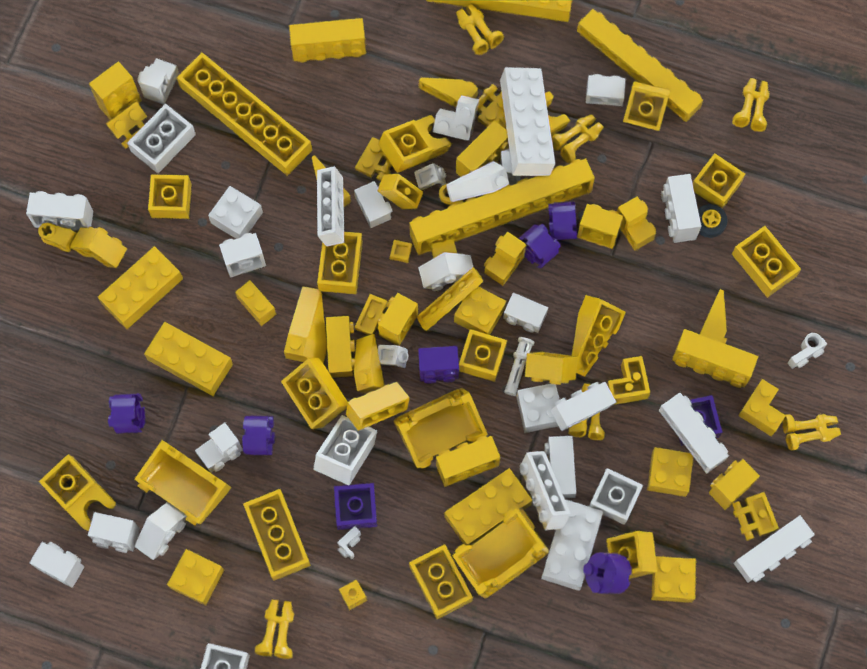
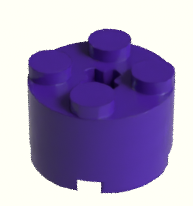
[548,201,577,240]
[518,224,561,268]
[108,393,145,434]
[242,416,275,455]
[583,552,632,594]

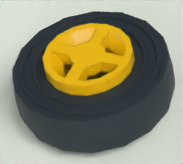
[698,204,727,238]

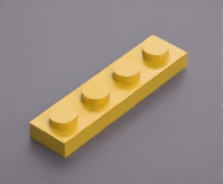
[417,267,483,331]

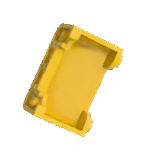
[394,388,488,468]
[134,440,231,526]
[452,508,549,598]

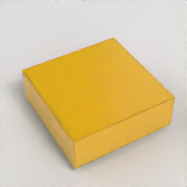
[390,240,412,263]

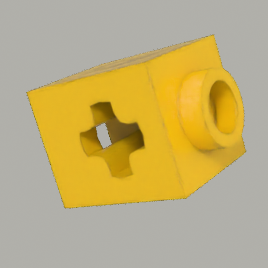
[339,580,367,610]

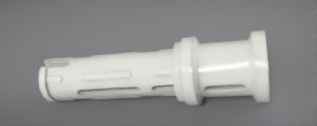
[504,337,535,396]

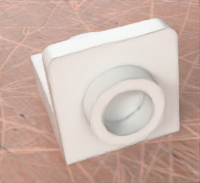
[414,163,446,190]
[378,345,408,368]
[337,526,361,560]

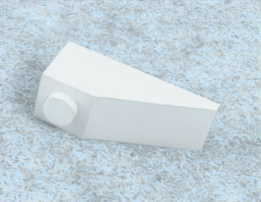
[446,161,509,202]

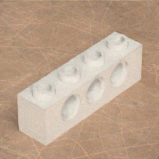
[317,166,344,247]

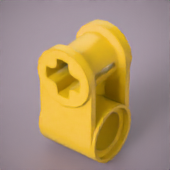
[38,223,77,252]

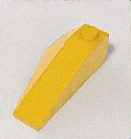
[284,286,327,364]
[572,295,626,377]

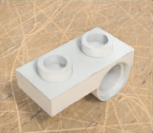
[788,333,827,369]

